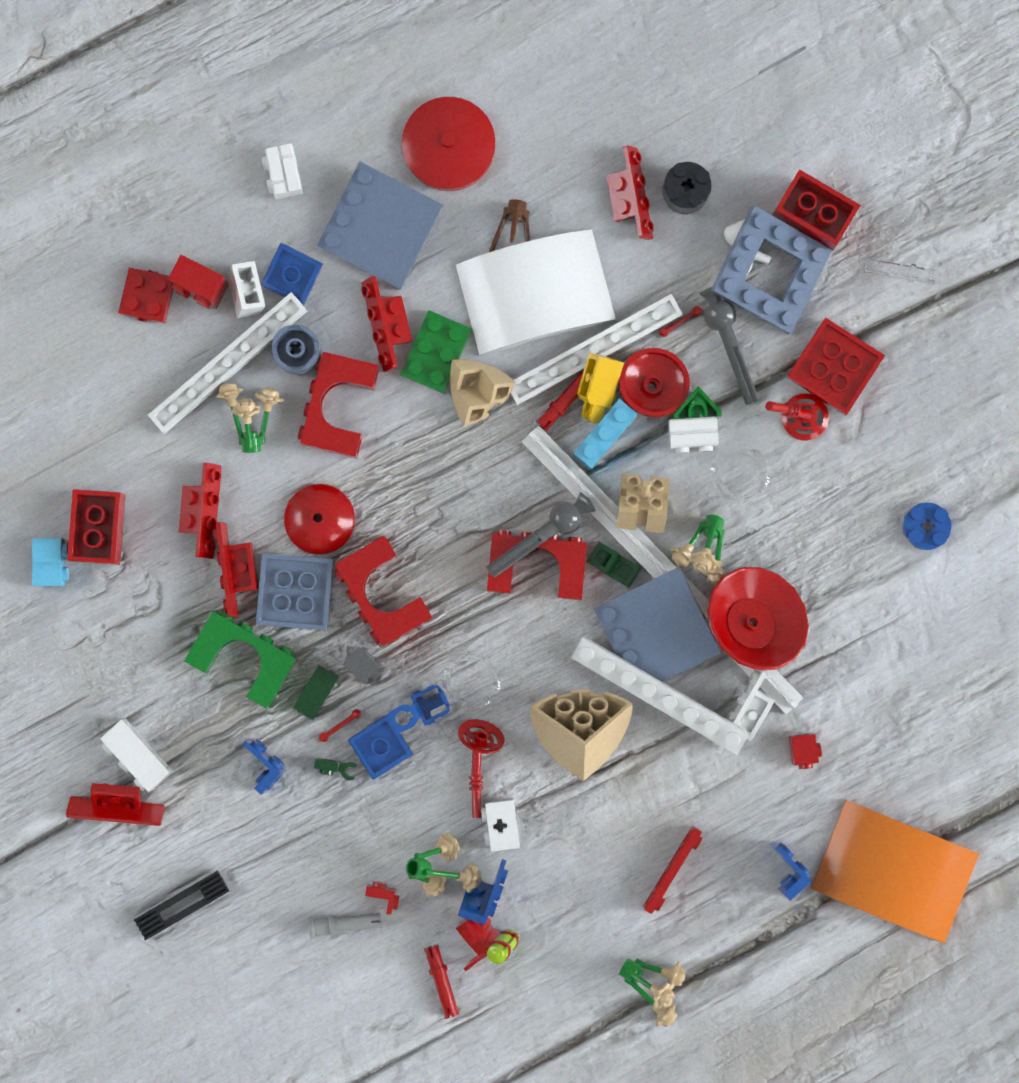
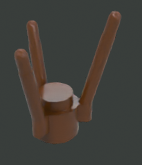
[489,199,530,252]

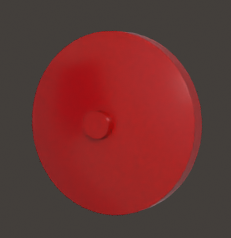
[402,97,496,191]

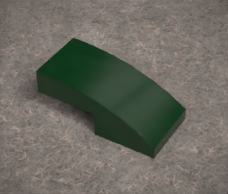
[586,542,641,588]
[293,665,339,721]

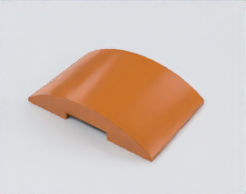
[811,799,979,943]

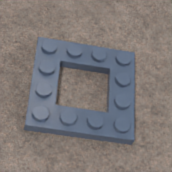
[711,206,832,334]

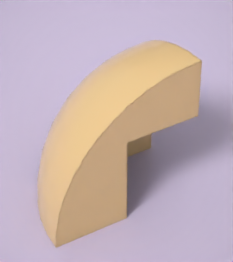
[450,359,515,426]

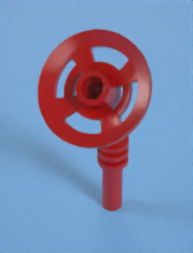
[765,394,829,441]
[458,719,505,818]

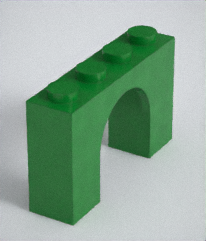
[184,610,298,709]

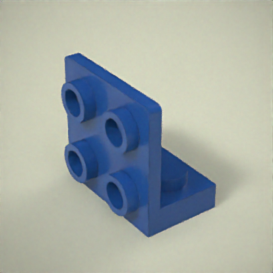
[243,739,286,795]
[770,841,812,901]
[458,859,508,925]

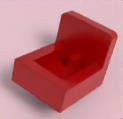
[365,881,400,915]

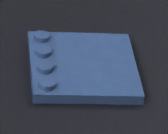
[317,161,444,289]
[594,566,722,681]

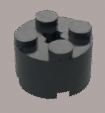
[662,162,712,215]

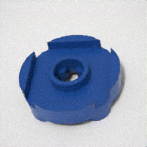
[902,503,951,550]

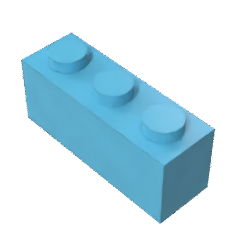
[573,399,638,471]

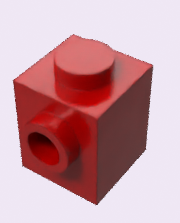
[789,733,822,769]

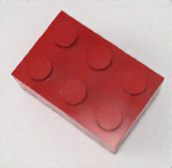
[772,169,861,251]
[67,489,126,565]

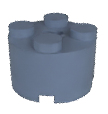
[272,325,322,376]

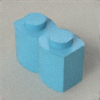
[32,538,69,586]

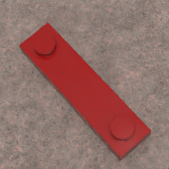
[643,826,703,914]

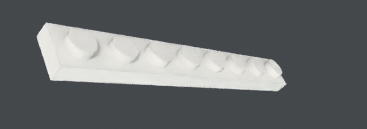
[148,292,308,434]
[510,294,683,406]
[571,636,750,755]

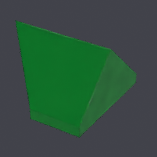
[672,386,722,419]

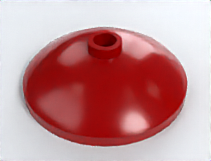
[619,348,690,418]
[284,484,355,555]

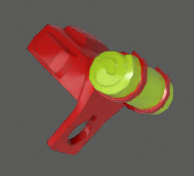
[456,918,520,971]

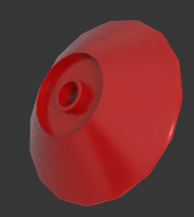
[707,567,809,671]

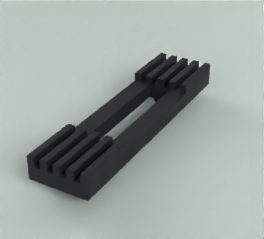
[134,870,229,941]

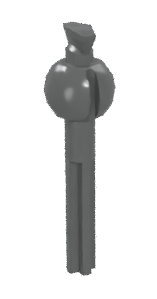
[699,287,759,405]
[486,492,596,578]

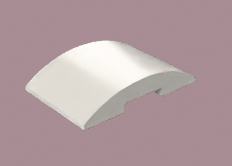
[456,229,616,356]

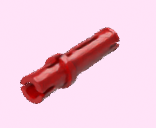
[536,369,584,431]
[424,944,460,1019]

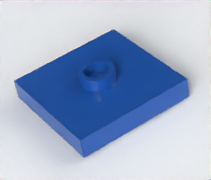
[261,242,324,306]
[348,714,413,780]

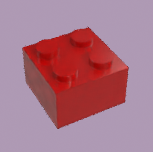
[167,254,229,309]

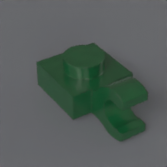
[314,758,357,781]

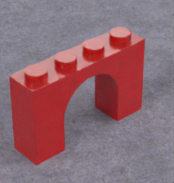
[298,352,380,459]
[487,530,587,600]
[334,535,433,647]

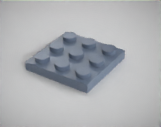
[256,553,334,630]

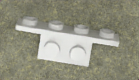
[713,670,775,754]

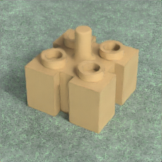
[616,473,669,533]

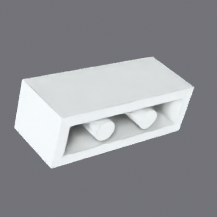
[100,719,173,792]

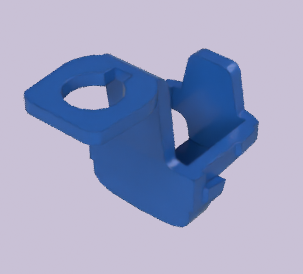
[388,685,450,733]

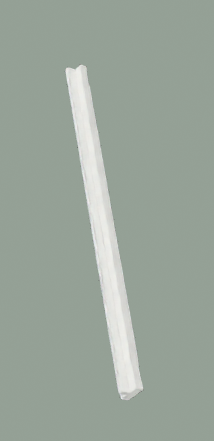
[522,426,803,715]

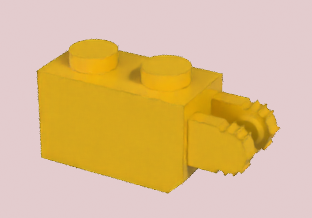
[577,352,624,424]

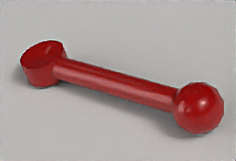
[659,306,702,337]
[319,709,361,742]

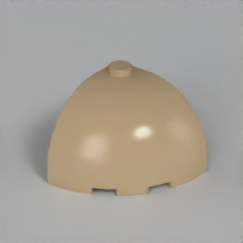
[530,689,633,782]

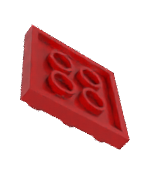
[786,317,885,416]

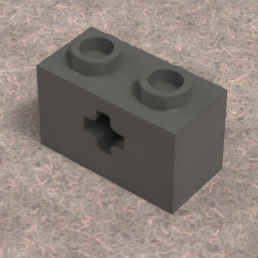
[342,647,383,684]

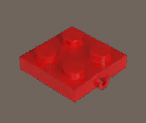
[118,267,173,324]

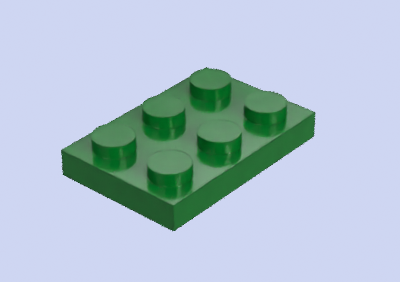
[400,310,472,394]

